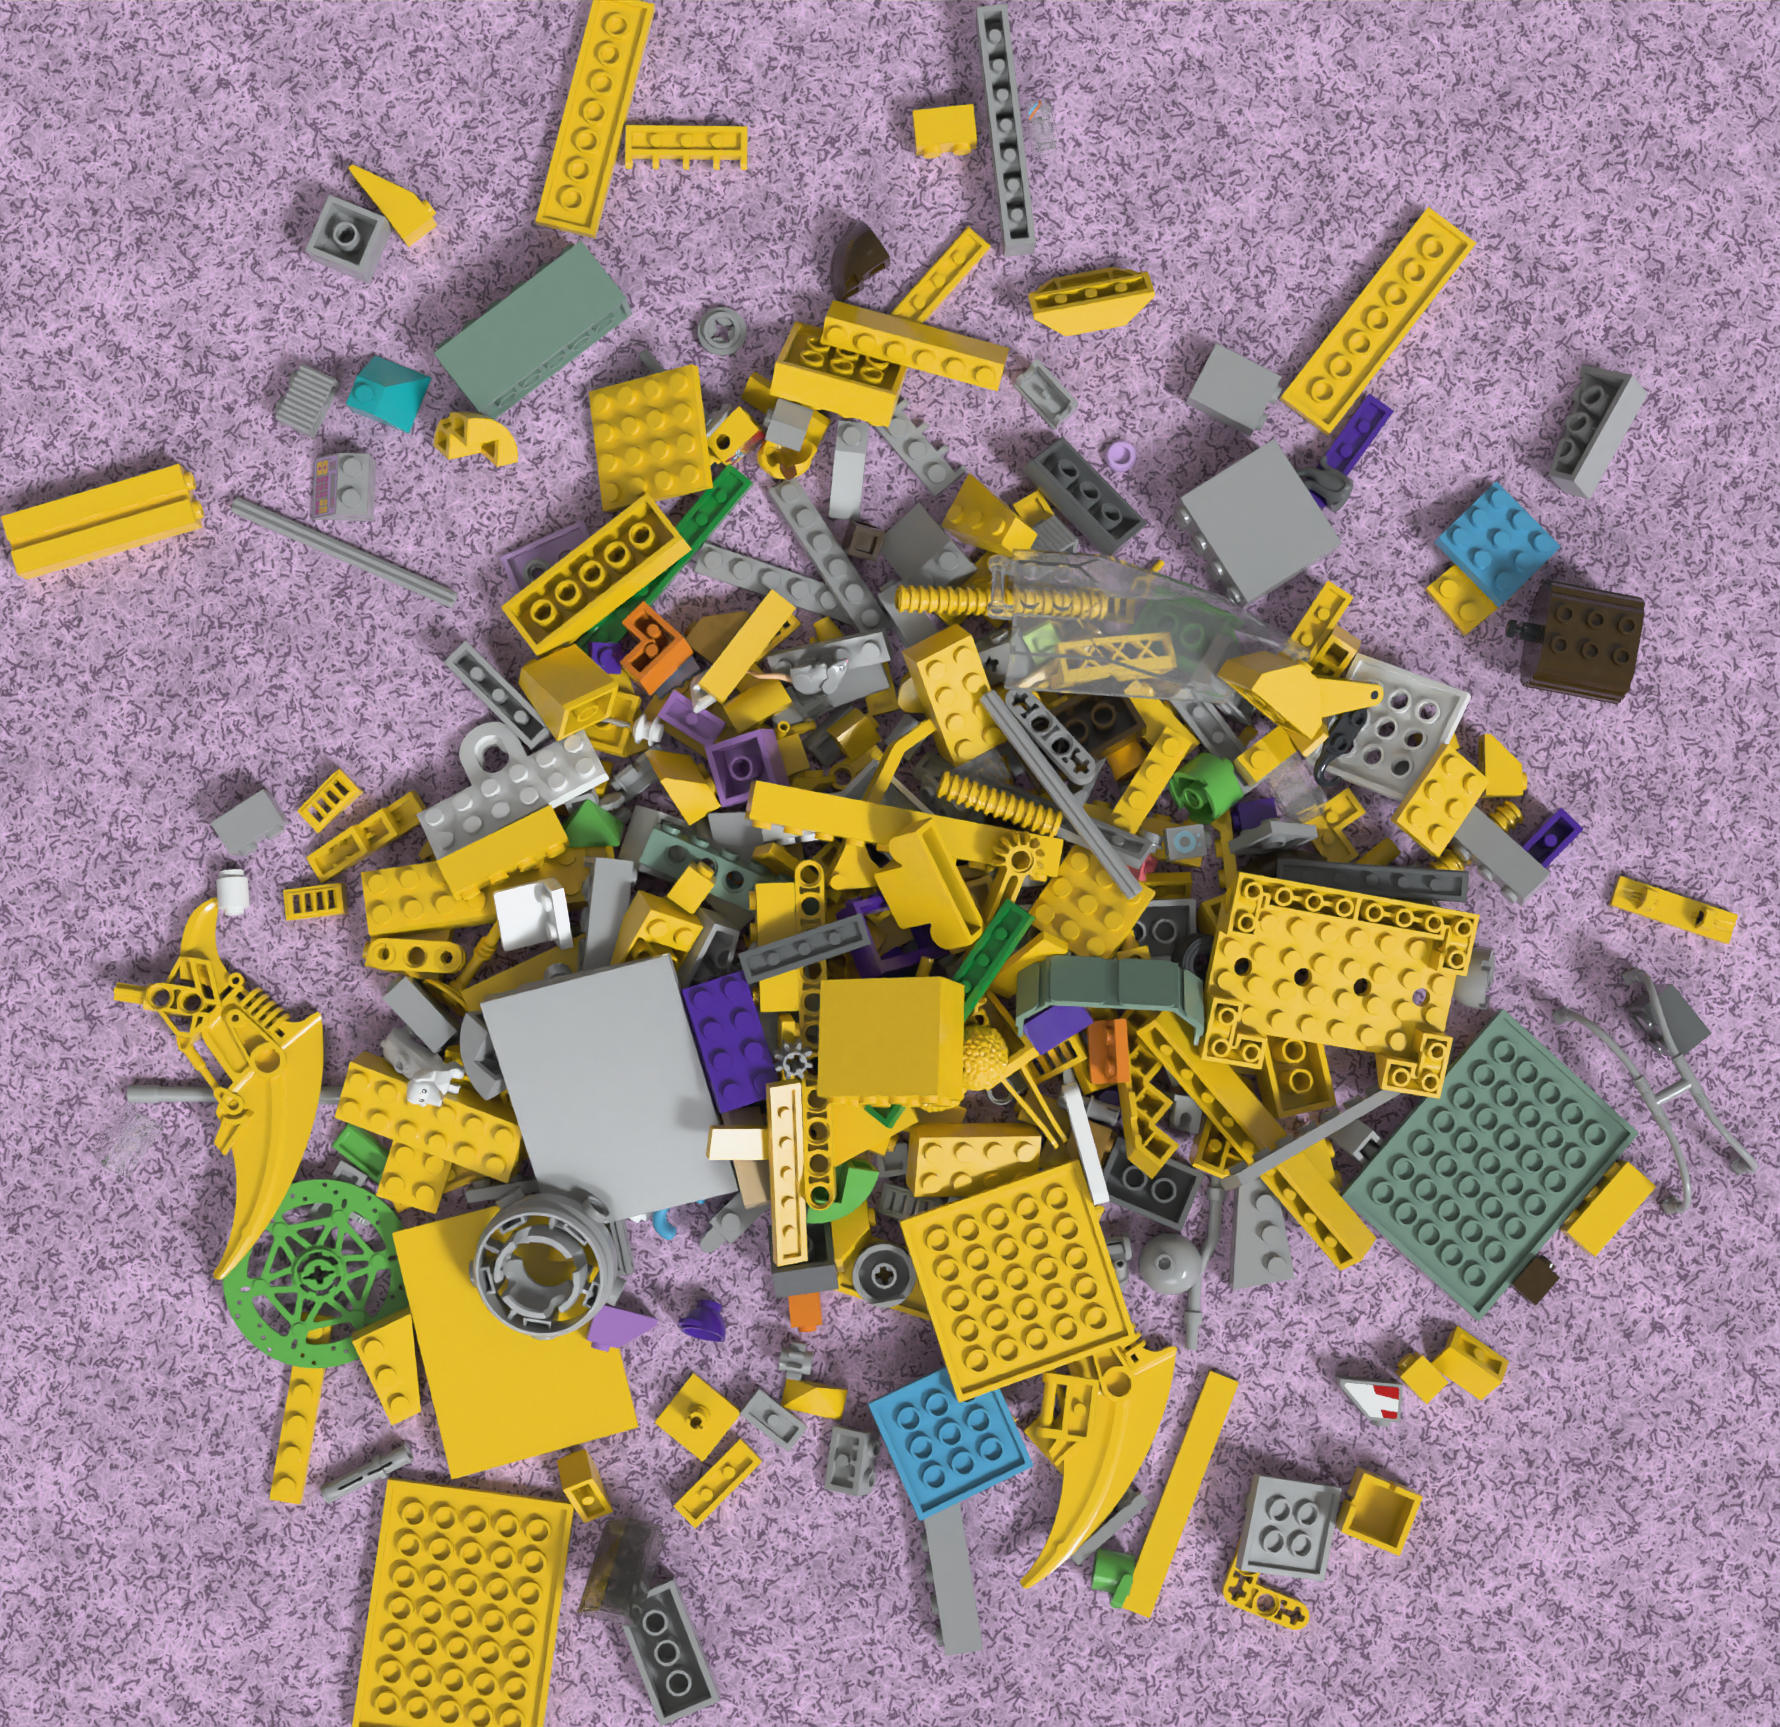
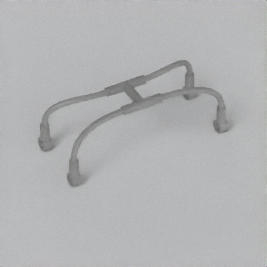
[1551,966,1759,1215]

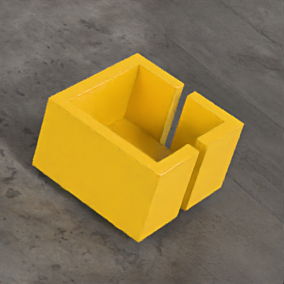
[1335,1466,1423,1556]

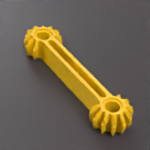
[959,830,1046,1028]

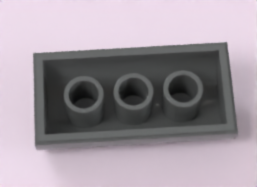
[1022,437,1148,560]

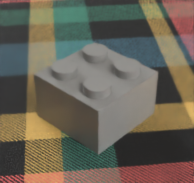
[305,195,393,284]

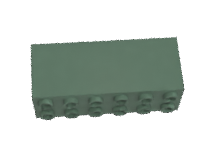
[433,241,632,420]

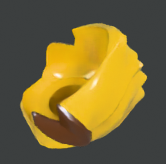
[756,437,818,480]

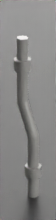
[1183,1174,1226,1350]

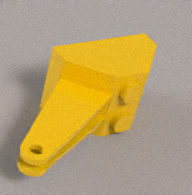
[967,989,1068,1149]

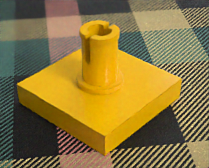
[654,1372,741,1462]

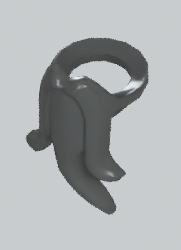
[1296,456,1353,512]

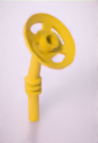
[423,920,501,1018]

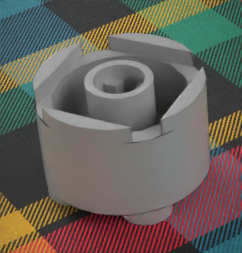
[853,1241,916,1308]

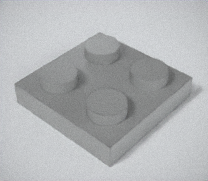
[1228,818,1318,856]

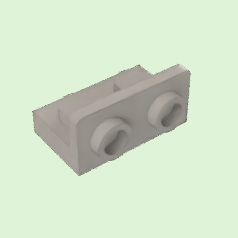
[824,1425,881,1497]

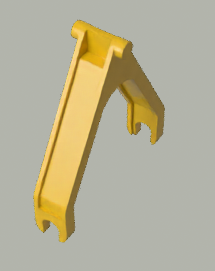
[826,718,996,891]

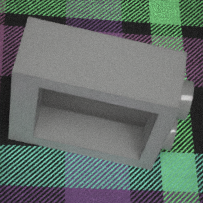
[878,579,938,649]

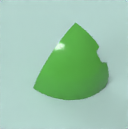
[804,1158,879,1224]

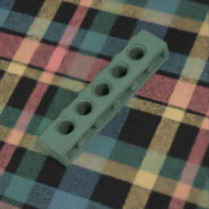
[639,822,829,932]

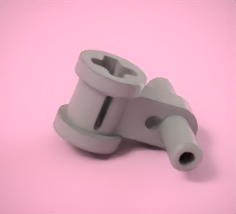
[1104,1232,1132,1293]

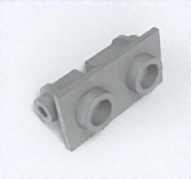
[610,744,663,803]

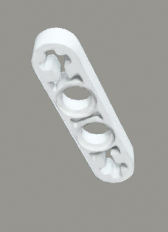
[1061,1082,1110,1205]

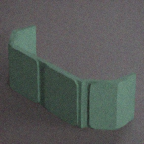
[1015,955,1204,1046]

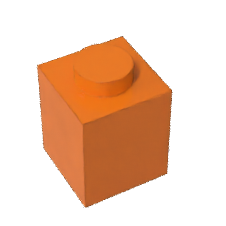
[788,1292,823,1332]

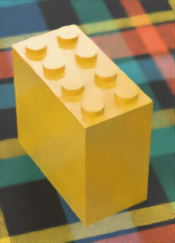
[817,976,965,1108]

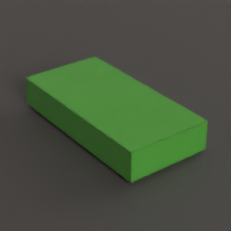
[331,1123,390,1185]

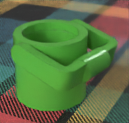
[1090,1548,1135,1609]

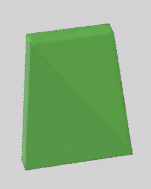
[562,798,624,847]

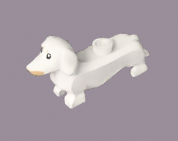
[380,1025,465,1107]

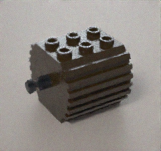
[1505,580,1645,704]

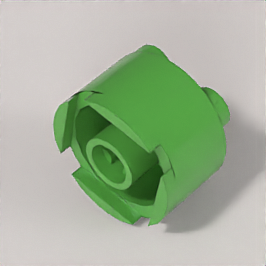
[1169,753,1244,825]

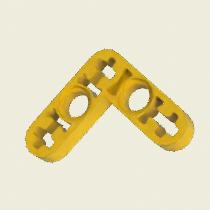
[1221,1535,1310,1630]

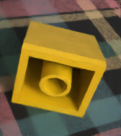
[518,644,619,741]

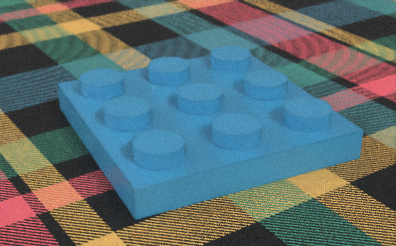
[1434,481,1561,608]

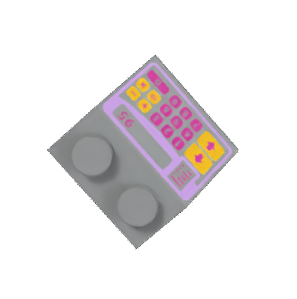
[312,453,376,521]

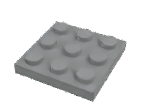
[1235,1473,1342,1582]

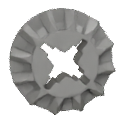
[698,307,747,357]

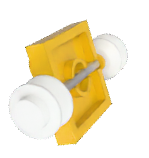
[584,691,664,757]

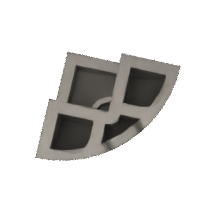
[460,1011,507,1100]

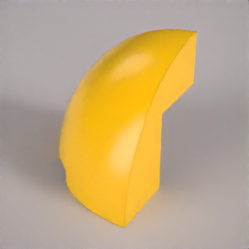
[433,411,518,467]

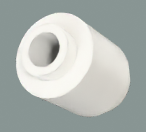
[216,869,250,916]

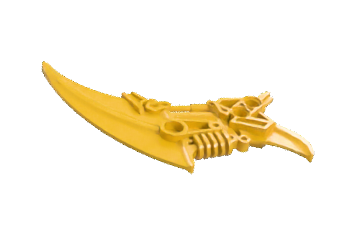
[113,897,324,1280]
[1019,1205,1177,1589]

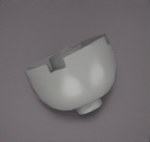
[1452,947,1495,1010]
[1139,1233,1202,1295]

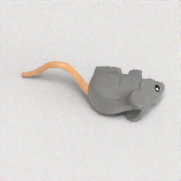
[746,655,849,695]

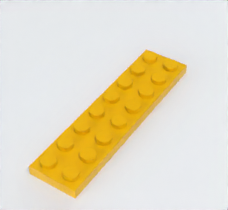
[535,0,655,239]
[1279,207,1477,436]

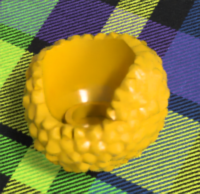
[962,1024,1008,1091]

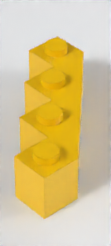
[1117,1009,1180,1179]

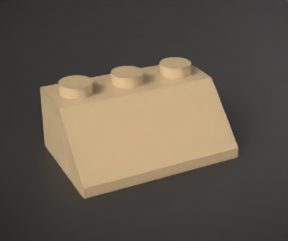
[722,1106,771,1210]

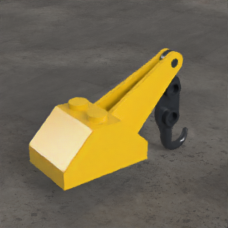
[1217,650,1384,788]

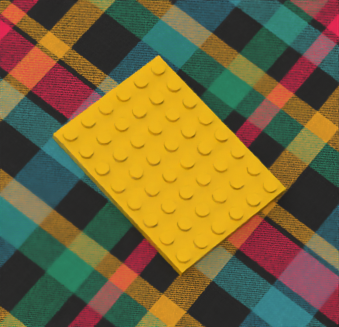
[352,1477,575,1727]

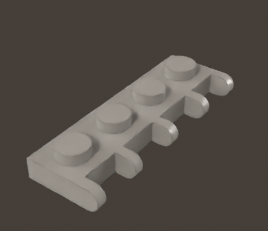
[874,399,968,498]

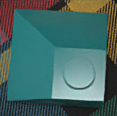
[346,356,432,434]

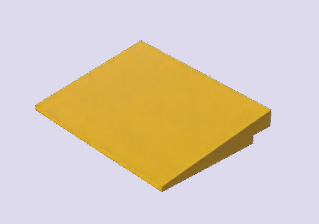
[392,1205,639,1479]

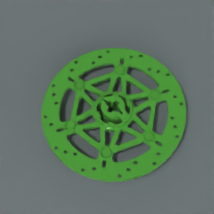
[223,1179,409,1368]

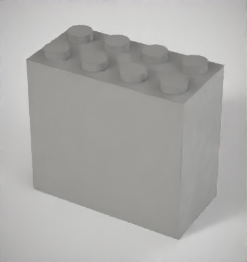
[1173,439,1342,612]

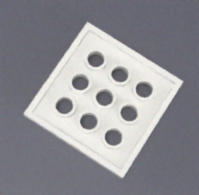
[1305,652,1471,802]

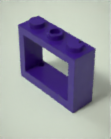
[835,890,951,979]

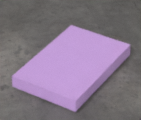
[500,520,591,594]

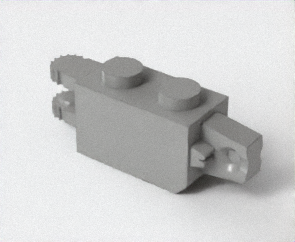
[700,1191,771,1253]

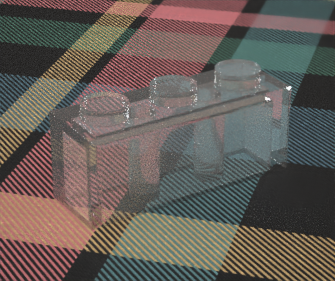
[1248,728,1327,824]

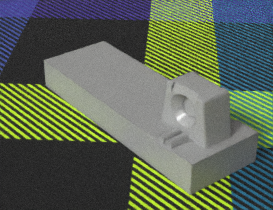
[1071,1486,1149,1565]

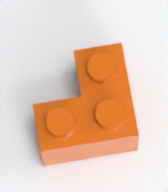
[620,601,694,696]

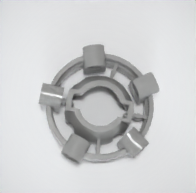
[469,1186,627,1340]

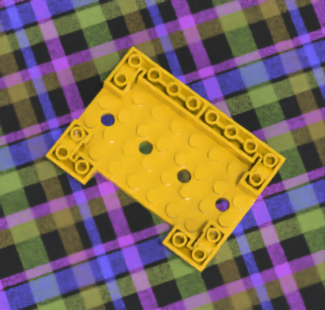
[1198,871,1480,1099]

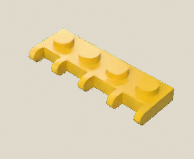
[625,125,748,170]

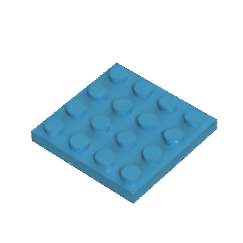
[867,1366,1034,1521]

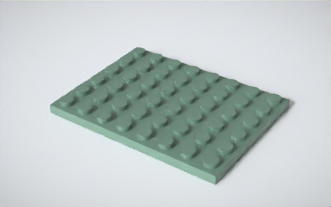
[1339,1008,1639,1321]

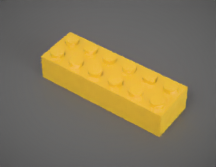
[501,493,692,659]
[335,1051,526,1184]

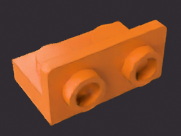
[1087,1019,1130,1084]

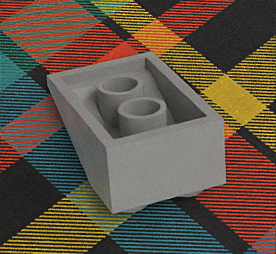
[880,503,979,590]

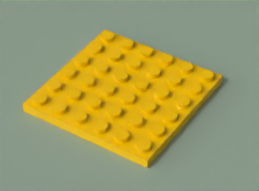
[898,1158,1136,1403]

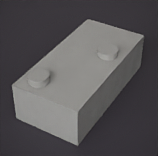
[614,1575,721,1726]

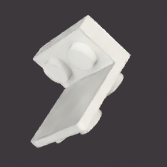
[493,877,574,951]

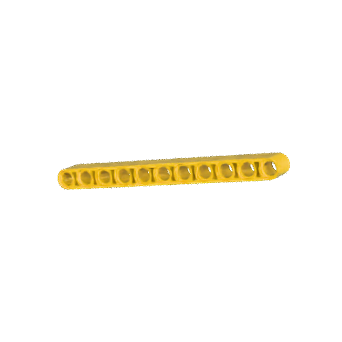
[795,860,836,1211]

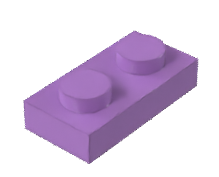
[657,690,727,747]

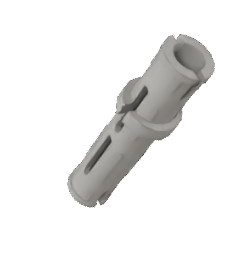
[320,1443,414,1504]

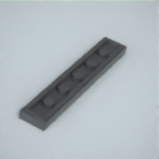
[1276,858,1469,903]

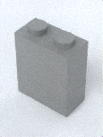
[1185,343,1282,436]
[382,976,462,1053]

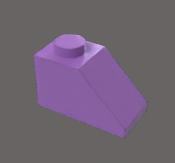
[585,1304,658,1352]

